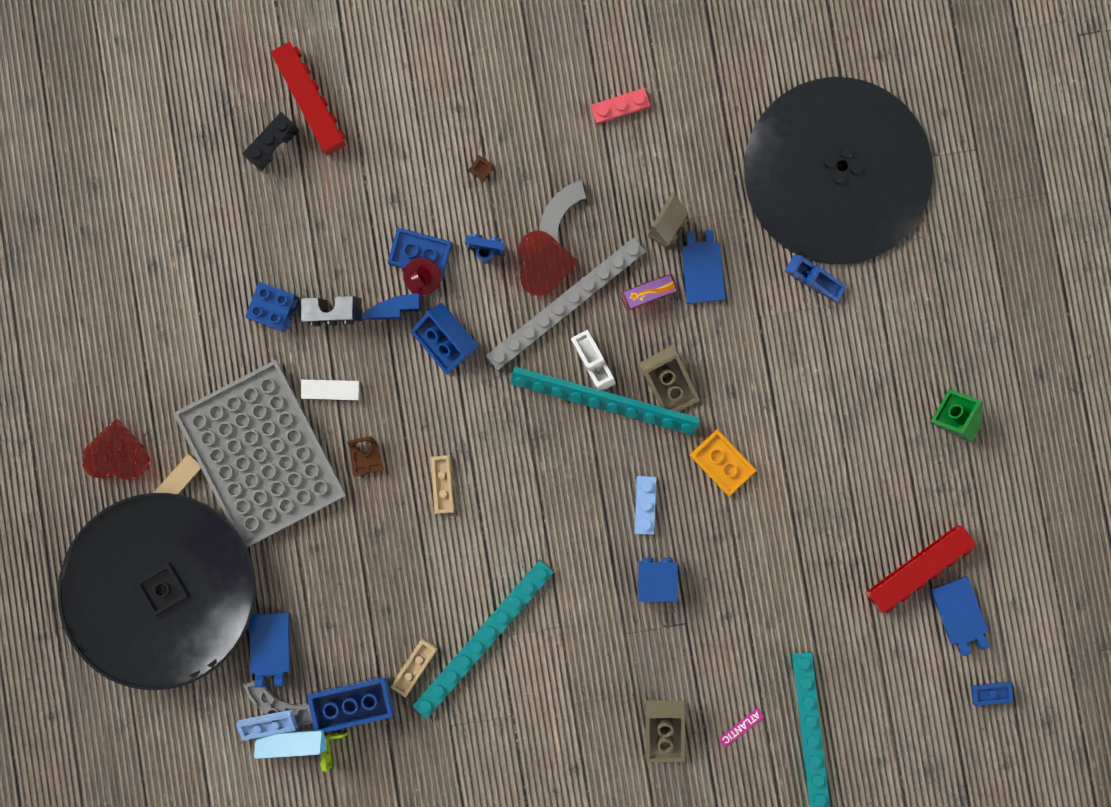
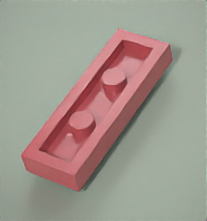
[590,88,650,125]

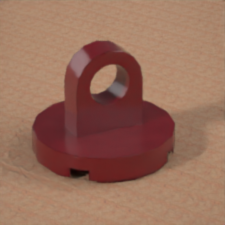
[403,257,442,295]

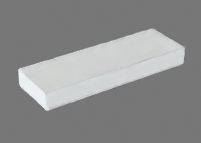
[301,379,360,400]

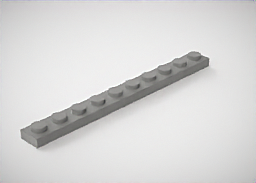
[486,237,646,371]

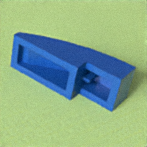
[785,255,847,303]
[362,293,421,320]

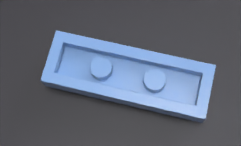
[634,476,656,535]
[236,710,298,741]

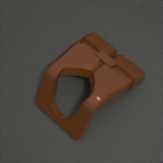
[347,436,384,477]

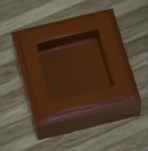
[468,155,495,182]

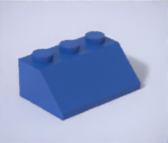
[410,303,479,375]

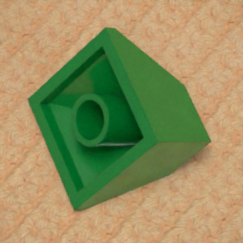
[931,389,983,443]

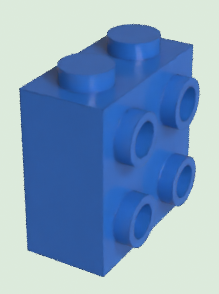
[245,282,299,332]
[637,557,678,602]

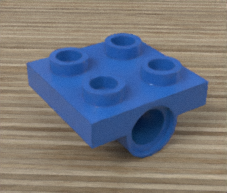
[465,233,506,263]

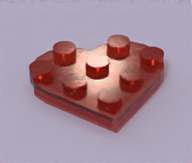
[519,230,578,296]
[82,419,151,479]

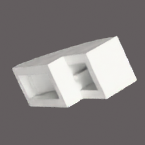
[571,330,615,391]

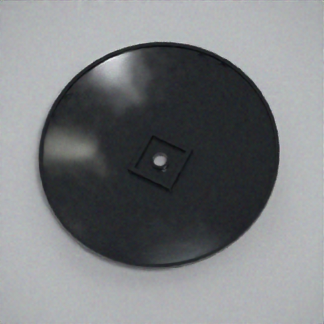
[743,77,933,264]
[58,493,256,690]

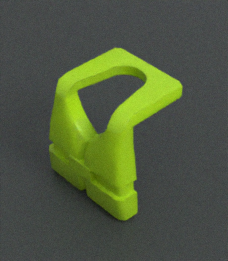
[319,732,348,772]

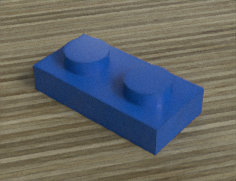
[970,681,1014,706]

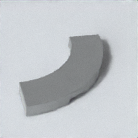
[539,180,586,250]
[243,680,313,726]

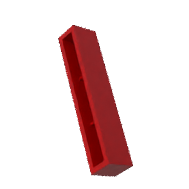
[270,41,346,156]
[865,525,977,613]

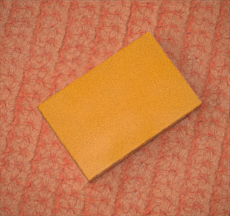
[689,429,757,497]

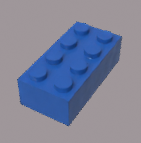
[307,675,395,733]

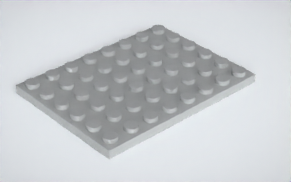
[173,360,347,548]

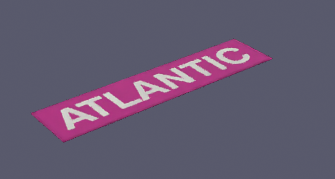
[718,708,764,748]

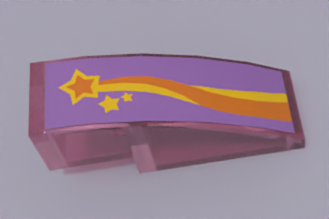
[619,274,679,312]

